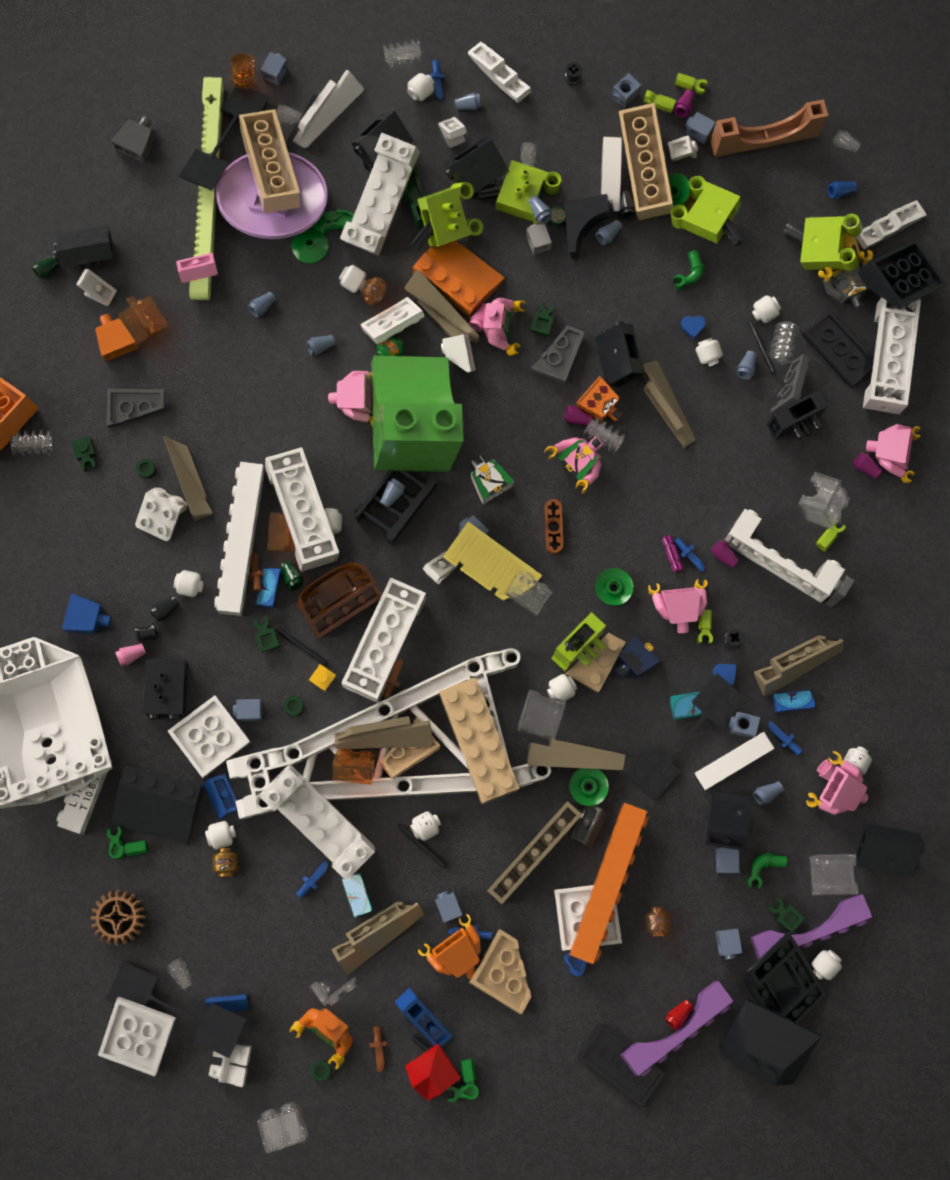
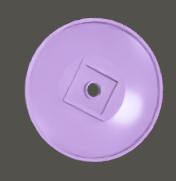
[216,152,327,239]

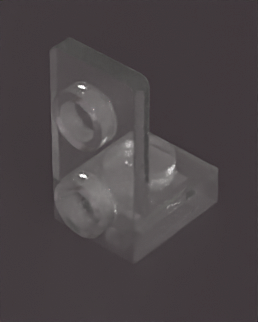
[310,977,357,1006]

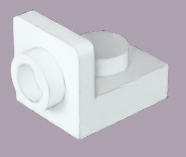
[668,135,698,161]

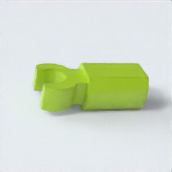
[675,73,708,95]
[643,90,676,113]
[816,519,846,551]
[697,610,713,644]

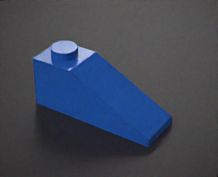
[395,988,453,1047]

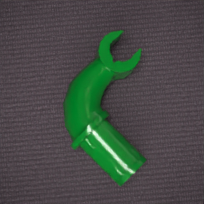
[673,250,705,290]
[747,852,787,888]

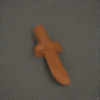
[248,552,263,592]
[383,659,404,699]
[369,1026,387,1072]

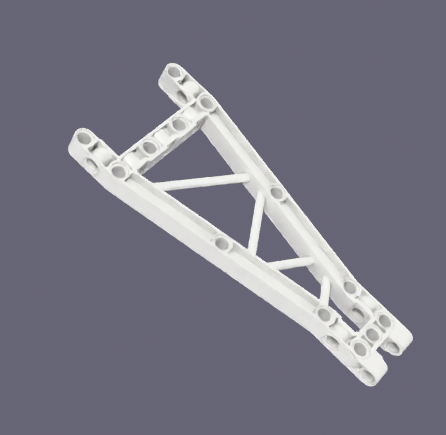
[226,648,551,819]

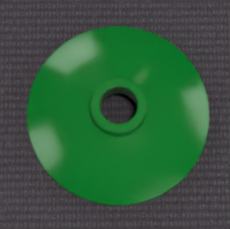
[668,173,690,206]
[292,229,328,264]
[595,568,633,606]
[569,768,609,806]

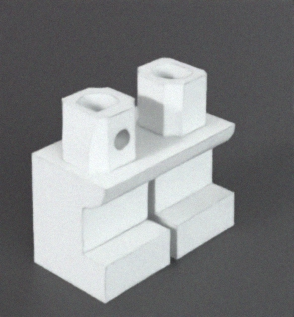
[209,1044,252,1087]

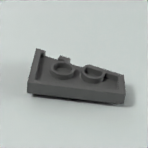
[530,325,585,383]
[770,354,809,414]

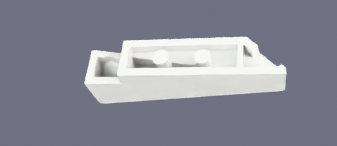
[293,70,364,149]

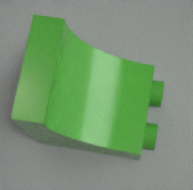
[371,356,463,472]

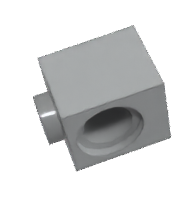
[526,223,552,255]

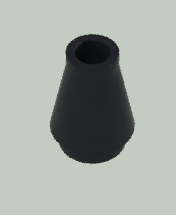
[619,191,636,220]
[149,596,179,622]

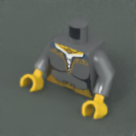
[818,250,873,309]

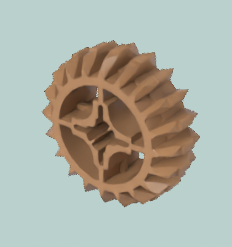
[90,890,146,945]

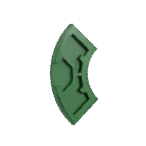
[310,210,354,236]

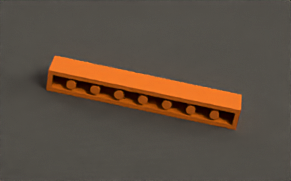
[569,803,649,964]

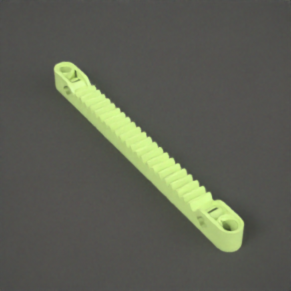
[189,77,224,300]

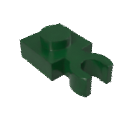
[531,302,554,337]
[71,436,97,472]
[254,616,280,653]
[767,898,805,933]

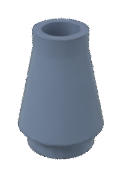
[455,92,482,110]
[528,196,552,224]
[595,220,622,245]
[248,292,276,317]
[306,334,335,356]
[737,351,757,380]
[380,478,405,508]
[753,781,784,806]

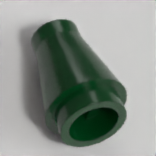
[31,255,60,279]
[280,561,304,590]

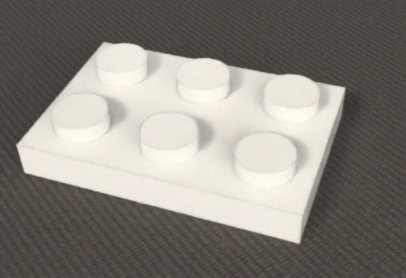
[361,297,425,344]

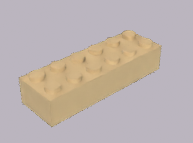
[619,103,674,220]
[239,109,300,214]
[439,677,519,804]

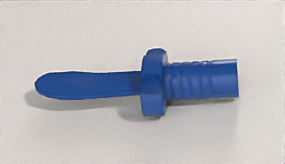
[430,60,445,100]
[674,537,704,572]
[768,721,802,755]
[296,861,328,898]
[448,925,492,941]

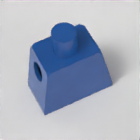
[62,594,112,634]

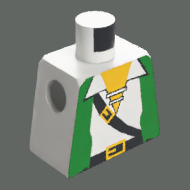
[471,456,514,505]

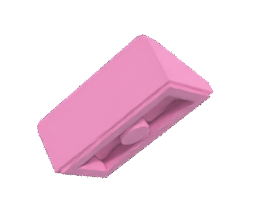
[176,253,218,283]

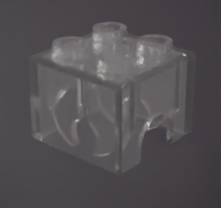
[798,472,849,529]
[517,689,567,740]
[810,854,858,896]
[257,1101,309,1153]

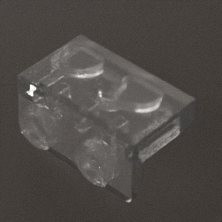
[505,571,553,615]

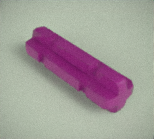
[662,535,683,572]

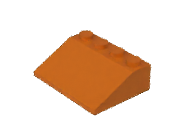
[413,240,505,319]
[0,378,39,451]

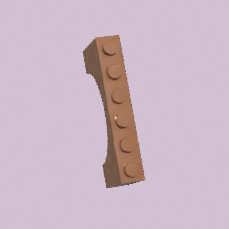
[710,99,828,157]

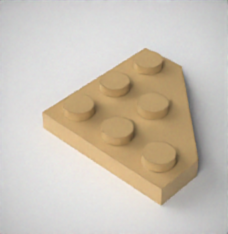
[469,930,531,1014]

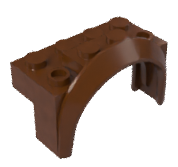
[296,563,382,639]

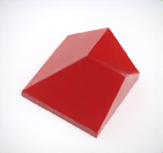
[405,1043,461,1101]

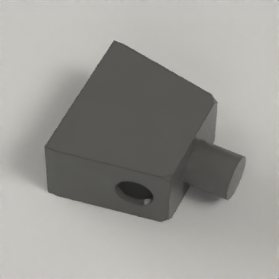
[111,116,154,164]

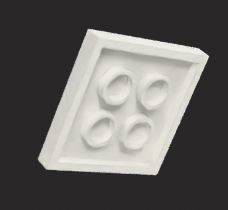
[168,696,250,778]
[554,885,622,951]
[98,997,176,1076]

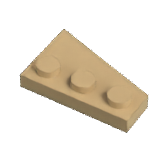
[565,633,626,693]
[381,718,440,780]

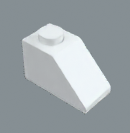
[441,334,476,372]

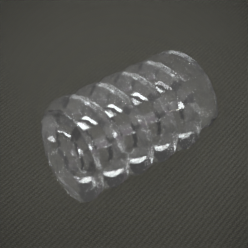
[383,39,421,68]
[769,322,799,364]
[583,417,626,455]
[10,430,53,455]

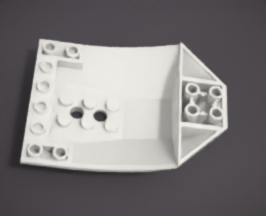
[0,637,113,808]

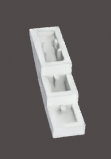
[468,42,531,103]
[601,137,622,211]
[856,200,927,250]
[695,732,774,790]

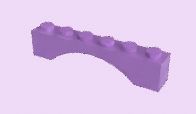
[749,894,872,960]
[620,981,733,1076]

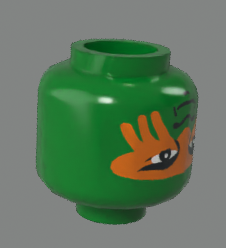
[376,336,404,356]

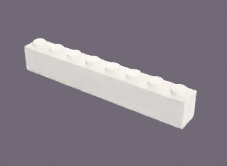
[214,462,265,616]

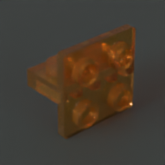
[118,296,168,345]
[267,513,296,552]
[332,749,376,785]

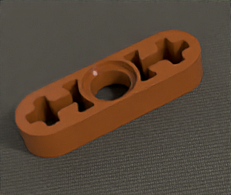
[544,499,563,555]

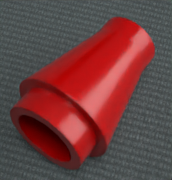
[665,1000,694,1030]

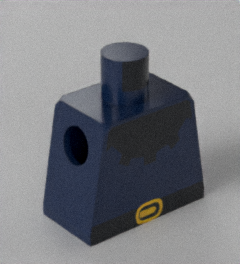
[615,632,664,679]

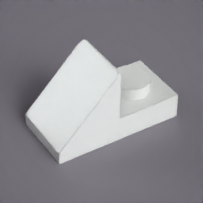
[438,117,467,148]
[76,269,117,306]
[423,551,459,584]

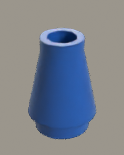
[828,181,857,199]

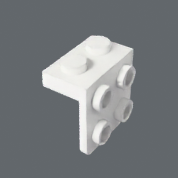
[135,488,188,541]

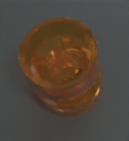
[231,53,254,89]

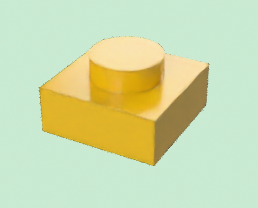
[309,664,336,691]

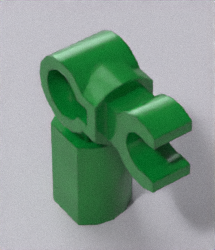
[107,827,149,860]
[447,1058,479,1102]

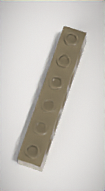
[487,801,582,905]

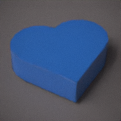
[680,316,705,339]
[712,664,736,686]
[564,951,587,976]

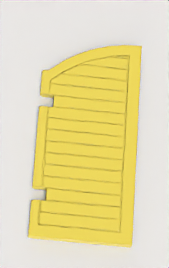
[443,522,542,601]

